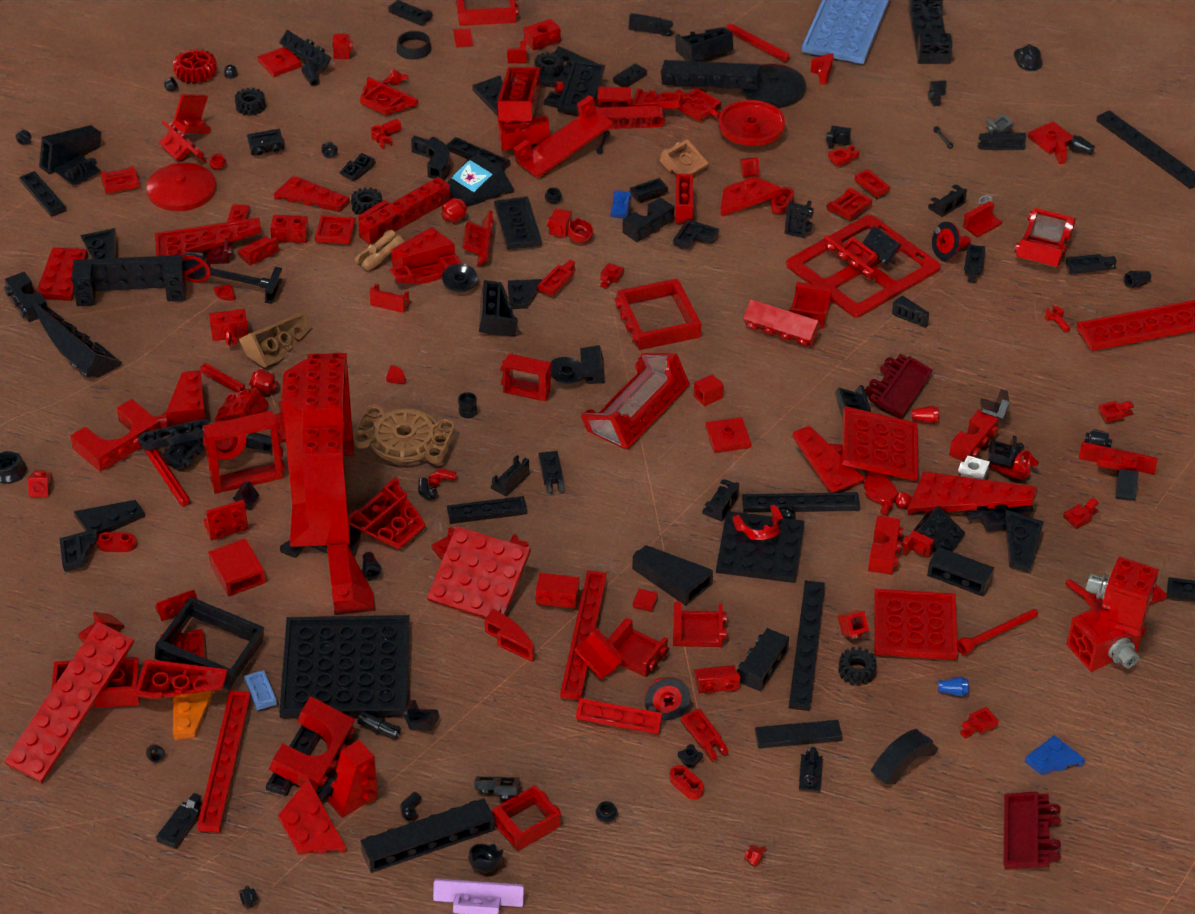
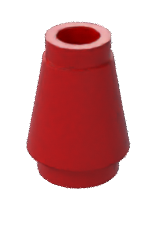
[912,405,939,424]

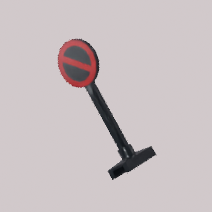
[182,253,282,304]

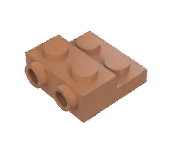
[659,139,709,175]

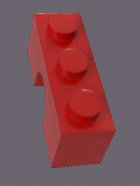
[949,409,999,462]
[868,515,903,575]

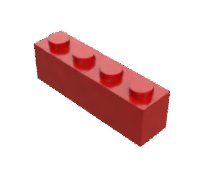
[743,299,821,346]

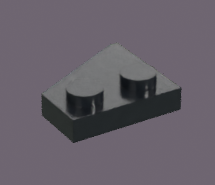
[59,529,99,572]

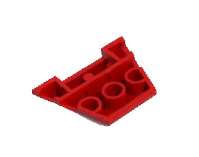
[348,477,426,549]

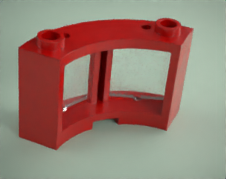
[1014,208,1076,267]

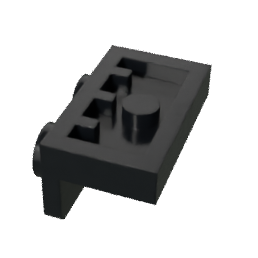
[785,201,814,238]

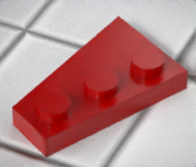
[631,89,683,109]

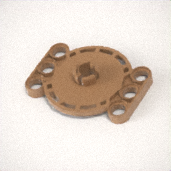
[353,405,455,463]

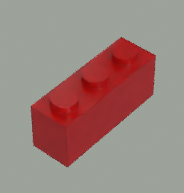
[675,173,693,223]

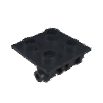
[53,155,101,186]

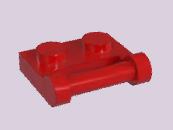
[100,166,140,194]
[826,188,872,221]

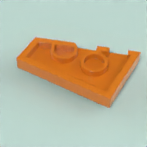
[173,690,215,739]

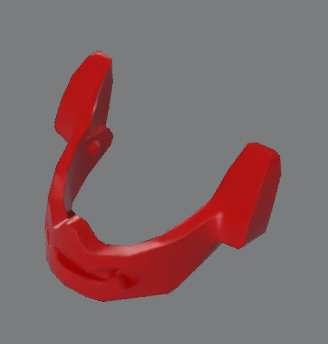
[733,505,783,540]

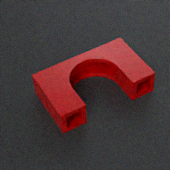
[70,399,161,472]
[269,696,355,790]

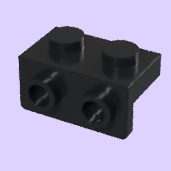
[247,128,284,155]
[862,226,902,265]
[835,385,871,418]
[162,431,205,471]
[988,435,1019,467]

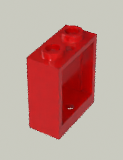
[500,353,551,402]
[492,785,561,851]

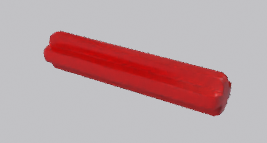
[200,363,245,393]

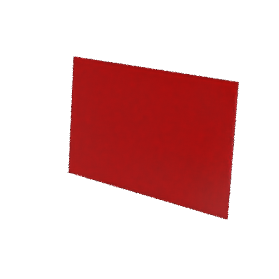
[453,28,473,47]

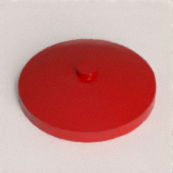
[718,100,785,146]
[147,163,216,211]

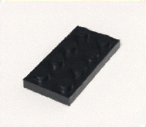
[557,59,605,115]
[494,196,542,250]

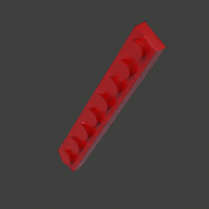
[560,570,607,700]
[197,690,251,833]

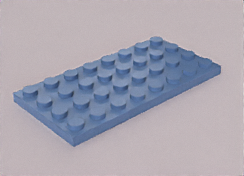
[801,0,890,64]

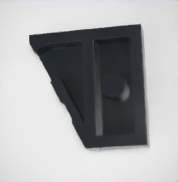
[508,279,542,309]

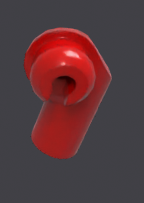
[428,468,457,487]

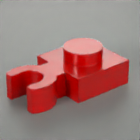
[828,145,860,167]

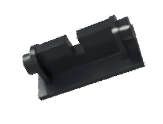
[799,747,823,791]

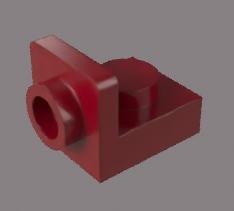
[207,239,232,264]

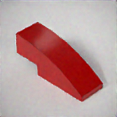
[484,609,535,662]

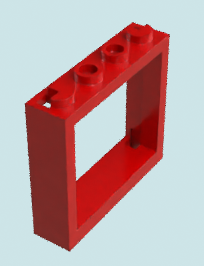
[456,0,519,26]
[614,278,702,350]
[203,411,285,494]

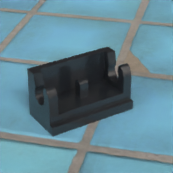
[928,184,967,217]
[580,345,605,384]
[491,455,529,496]
[702,479,739,521]

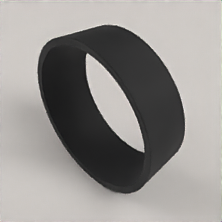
[396,31,432,60]

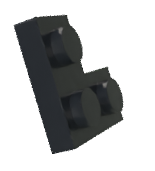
[673,219,719,249]
[475,776,520,798]

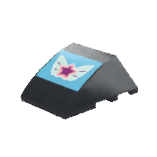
[447,154,515,207]

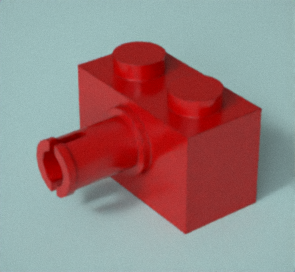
[209,309,249,346]

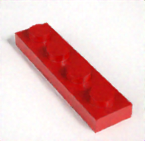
[576,698,663,734]

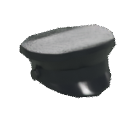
[0,451,27,484]

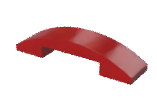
[390,254,462,284]

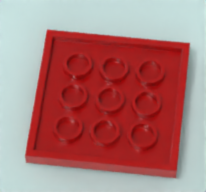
[842,406,918,481]
[427,526,531,618]
[874,589,958,660]

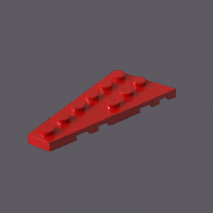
[155,218,261,256]

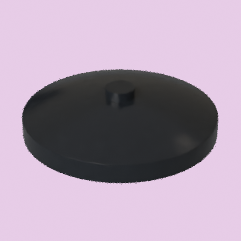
[741,64,806,108]

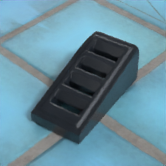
[892,295,929,328]

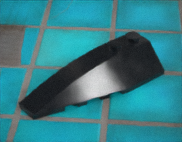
[34,303,122,378]

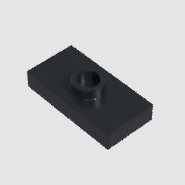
[630,178,668,202]

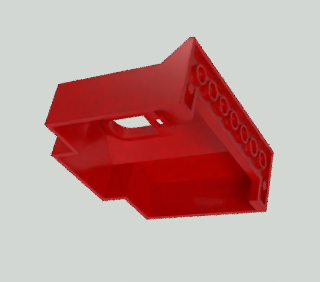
[282,353,354,547]

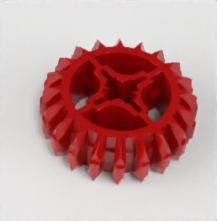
[173,49,217,84]

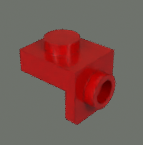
[28,470,52,497]

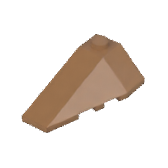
[239,311,312,368]

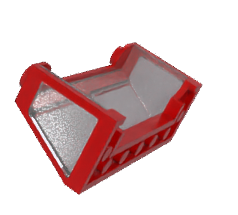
[581,353,690,449]

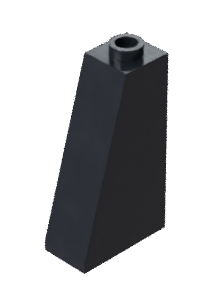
[39,125,102,174]
[632,545,713,606]

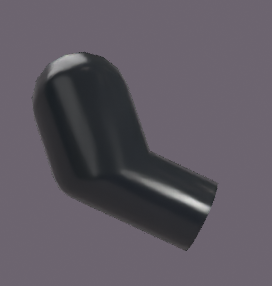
[418,477,438,500]
[400,791,421,820]

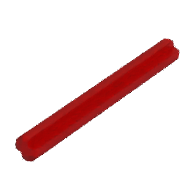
[726,23,790,62]
[144,449,190,507]

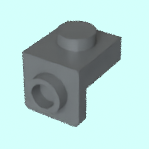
[985,113,1015,134]

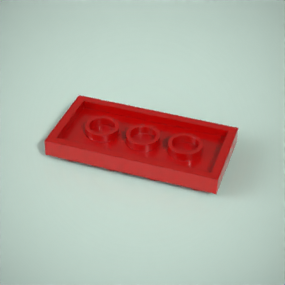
[36,247,88,301]

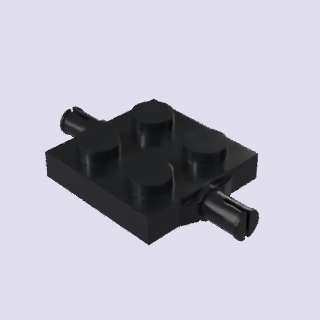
[967,505,1034,532]

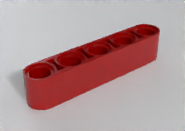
[596,106,665,129]

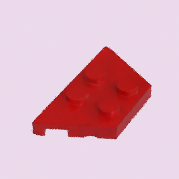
[360,77,418,115]
[720,176,783,217]
[278,780,346,854]

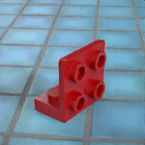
[172,94,211,134]
[215,387,269,421]
[203,500,248,541]

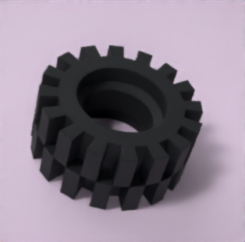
[535,52,564,77]
[235,87,266,116]
[351,187,382,215]
[838,647,877,686]

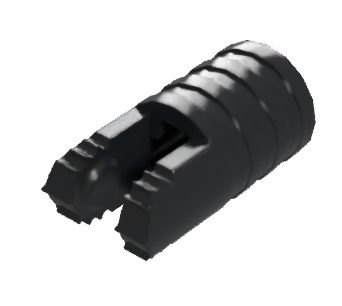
[246,432,281,454]

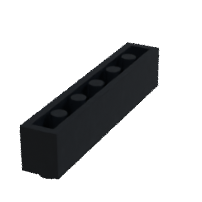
[661,60,761,90]
[360,798,495,873]

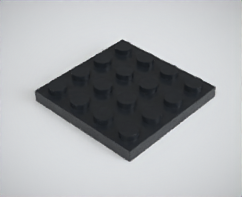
[716,511,804,583]

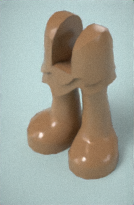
[355,230,405,271]

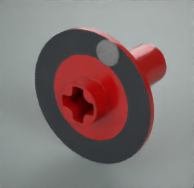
[932,222,971,260]
[644,677,690,720]

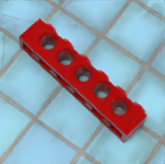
[358,177,450,245]

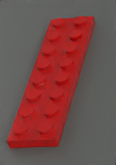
[1076,300,1195,351]
[4,621,135,784]

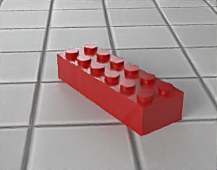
[497,67,541,123]

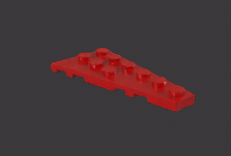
[907,472,1037,515]

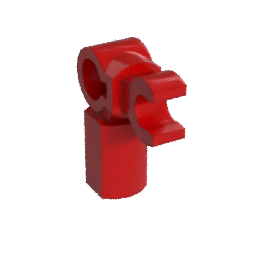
[371,118,402,149]

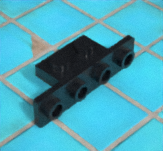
[279,30,332,71]

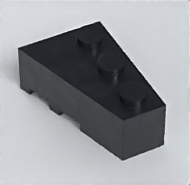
[675,27,734,62]

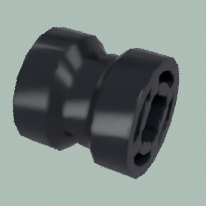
[458,392,477,419]

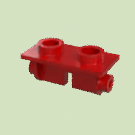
[154,589,197,621]

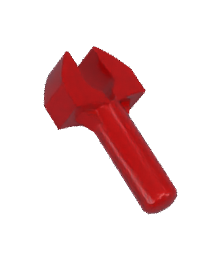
[1045,305,1070,332]

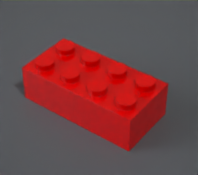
[51,657,141,708]

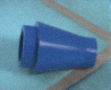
[938,676,969,697]

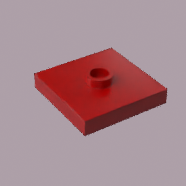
[257,47,302,77]
[1027,121,1073,154]
[315,215,356,245]
[705,417,751,453]

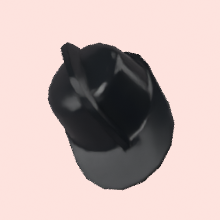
[1014,44,1043,71]

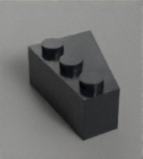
[479,280,518,337]

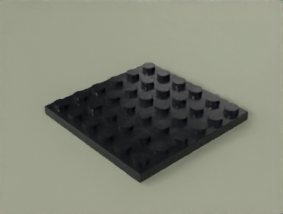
[279,615,410,718]

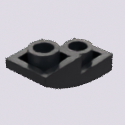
[340,152,376,181]

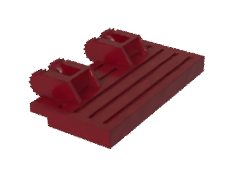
[865,353,933,419]
[1004,791,1061,869]

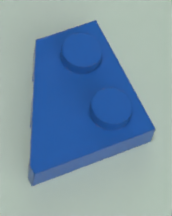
[1025,735,1085,775]

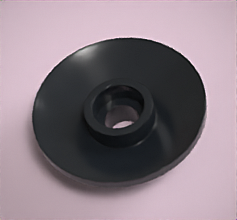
[442,264,478,292]
[551,357,584,384]

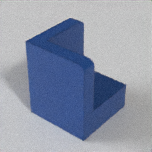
[611,190,631,219]

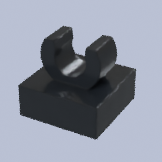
[233,481,259,509]

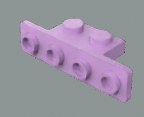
[433,879,524,914]

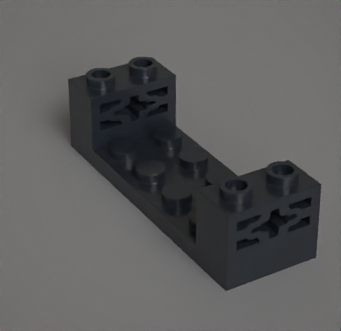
[908,0,953,64]
[72,255,186,306]

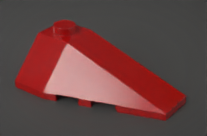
[327,544,375,615]

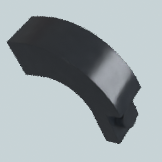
[411,135,450,180]
[870,729,938,784]

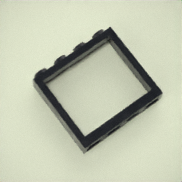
[154,597,265,689]

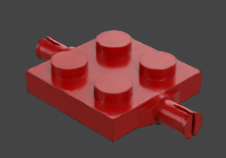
[675,88,722,121]

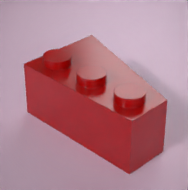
[497,115,550,151]
[391,227,455,269]
[166,370,206,427]
[327,740,378,818]

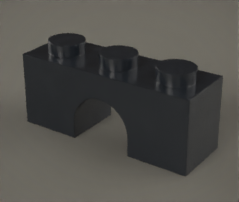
[622,197,675,242]
[4,271,47,323]

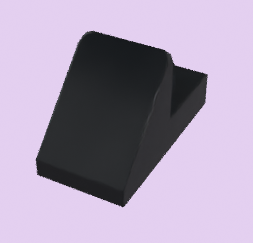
[1115,469,1138,501]

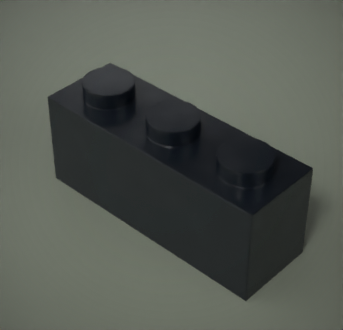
[927,547,994,597]
[737,628,789,692]

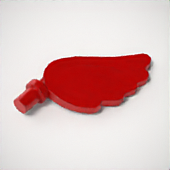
[864,471,897,515]

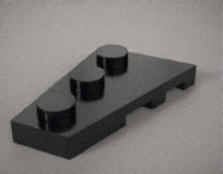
[472,75,503,116]
[80,228,116,259]
[74,500,145,535]
[1004,510,1044,572]

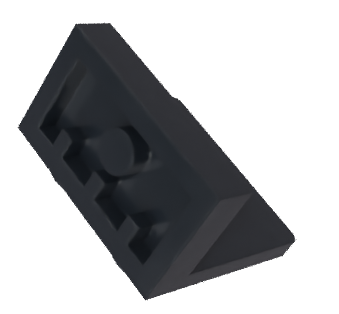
[914,506,965,552]

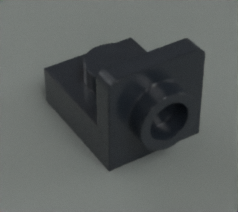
[826,126,851,149]

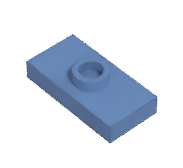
[244,670,277,710]

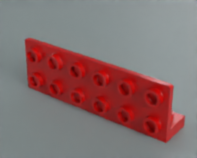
[513,95,613,178]

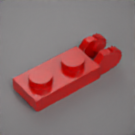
[681,708,729,761]

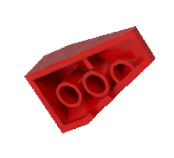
[134,659,228,699]

